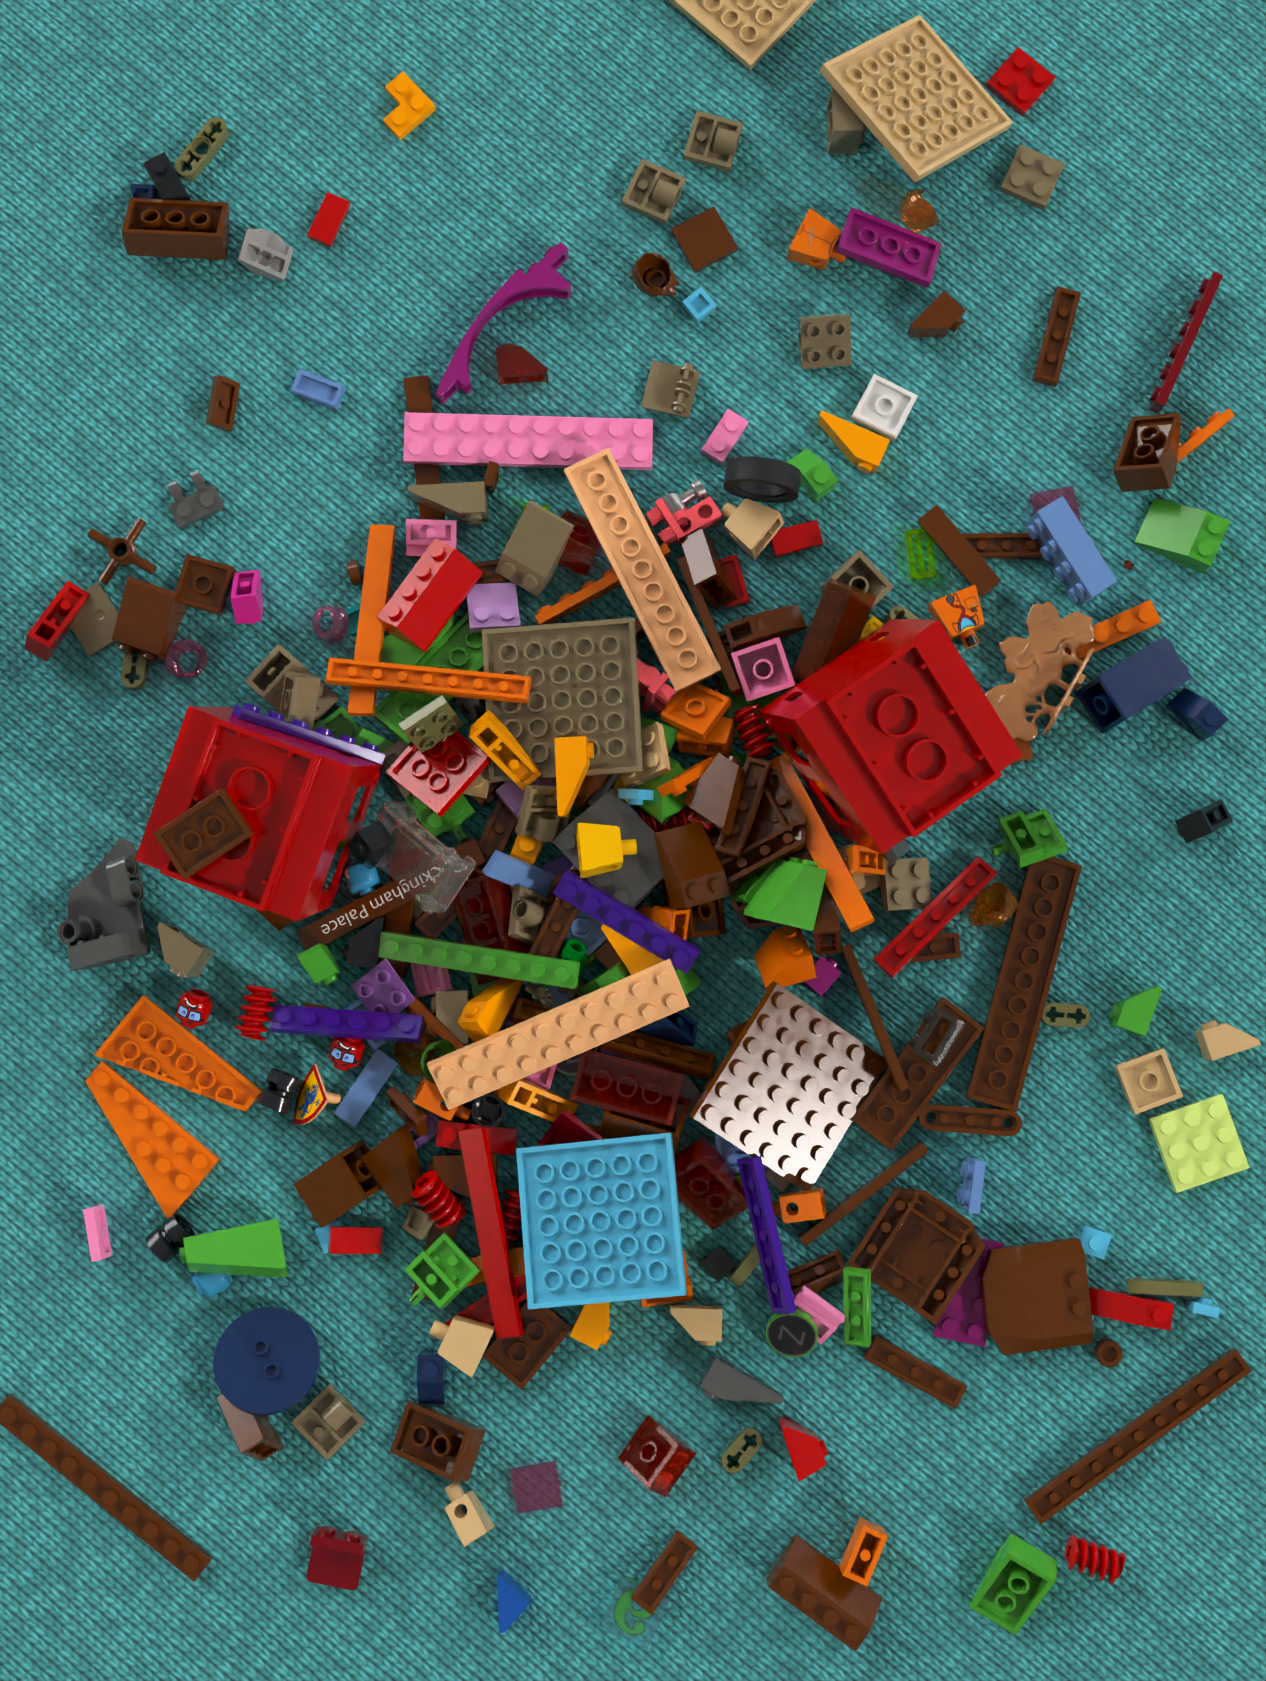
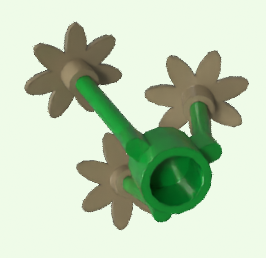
[525,939,588,1006]

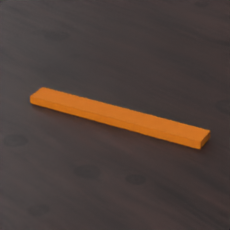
[347,525,396,716]
[325,657,532,704]
[769,753,874,933]

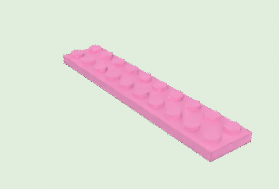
[403,412,653,470]

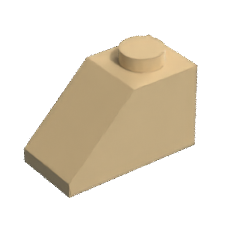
[1194,1020,1261,1061]
[670,1304,723,1346]

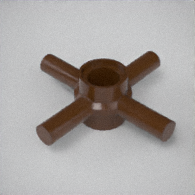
[88,518,157,586]

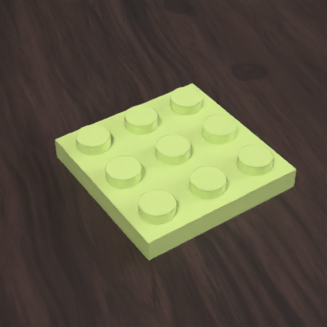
[1148,1094,1250,1193]

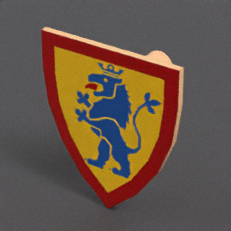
[293,1064,341,1125]

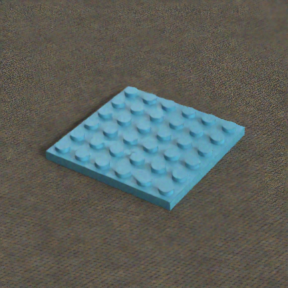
[516,1133,687,1309]

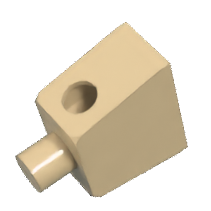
[721,499,784,560]
[429,1315,495,1377]
[444,1482,495,1547]

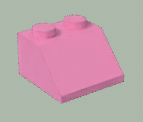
[729,637,795,702]

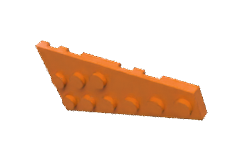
[94,995,262,1112]
[85,1061,220,1218]

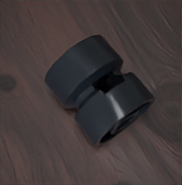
[257,1068,302,1114]
[471,1092,507,1128]
[145,1213,195,1263]

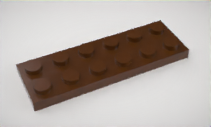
[851,997,984,1151]

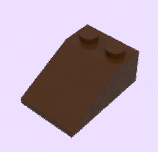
[1113,413,1182,492]
[653,821,730,909]
[390,1401,486,1482]

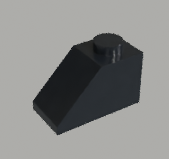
[143,152,191,201]
[1175,799,1233,844]
[347,820,395,869]
[343,917,386,969]

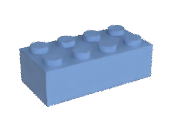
[1026,496,1117,607]

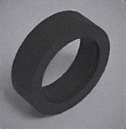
[723,456,801,503]

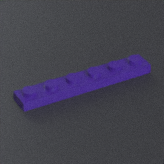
[232,702,385,764]
[553,870,701,974]
[269,1005,425,1043]
[737,1156,796,1314]

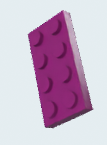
[836,207,942,288]
[932,1238,1004,1347]

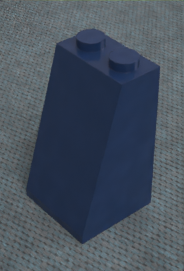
[1075,636,1193,734]

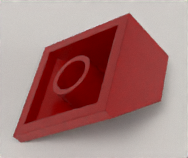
[778,1416,828,1481]

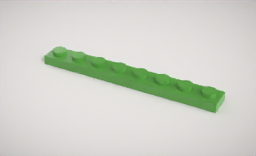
[378,931,580,989]

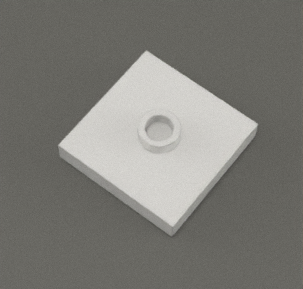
[851,374,918,441]

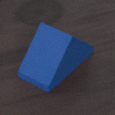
[497,1570,531,1633]

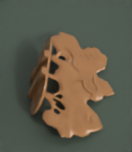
[985,602,1095,741]

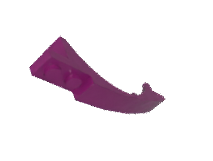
[436,242,572,405]

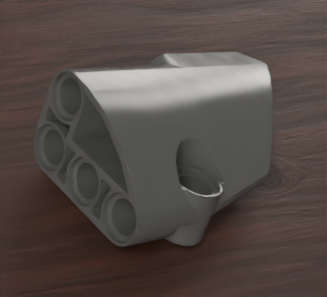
[57,837,151,971]

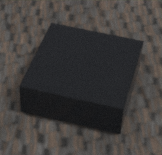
[700,1245,737,1282]

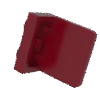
[537,1110,604,1146]
[306,1526,368,1590]

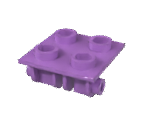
[351,958,415,1013]

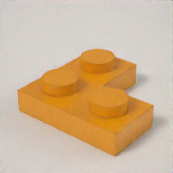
[383,71,436,141]

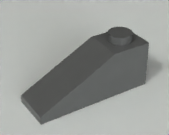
[699,1354,784,1403]

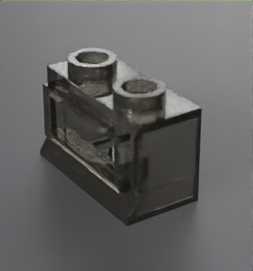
[909,1007,966,1068]

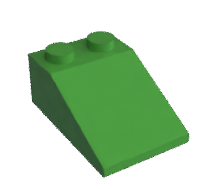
[1134,498,1231,573]
[969,1533,1058,1635]

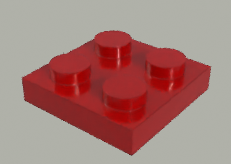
[986,47,1055,117]

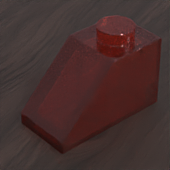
[496,344,549,385]

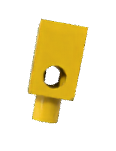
[576,823,637,878]

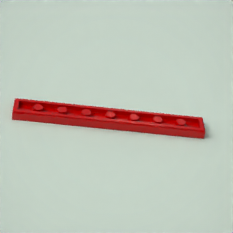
[458,1126,524,1339]

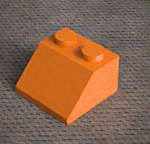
[754,926,817,991]

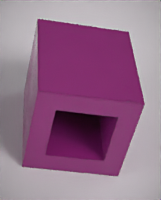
[802,956,841,997]

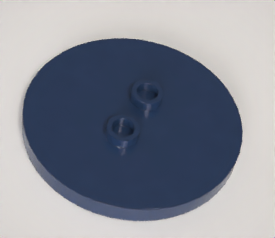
[213,1307,320,1416]

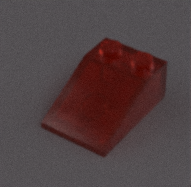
[674,1138,748,1230]

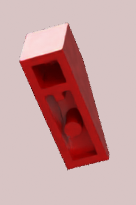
[25,581,90,662]
[435,1119,518,1155]
[1089,1287,1174,1330]

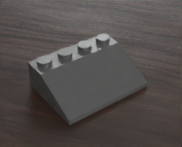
[552,788,664,910]

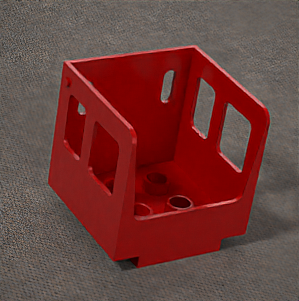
[758,619,1023,854]
[135,706,384,922]

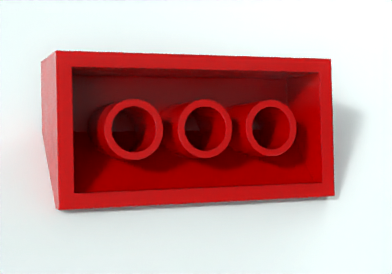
[377,538,483,652]

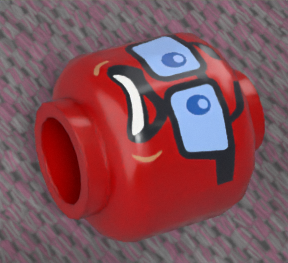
[175,989,213,1029]
[328,1037,365,1071]

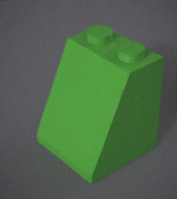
[743,857,827,931]

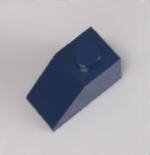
[1166,688,1228,741]
[639,1010,698,1046]
[417,1350,447,1404]

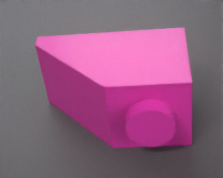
[230,570,263,624]

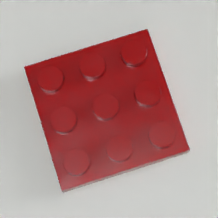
[385,731,492,818]

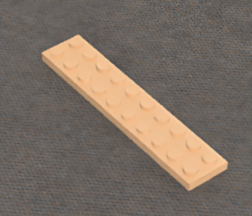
[563,448,721,693]
[427,959,690,1110]

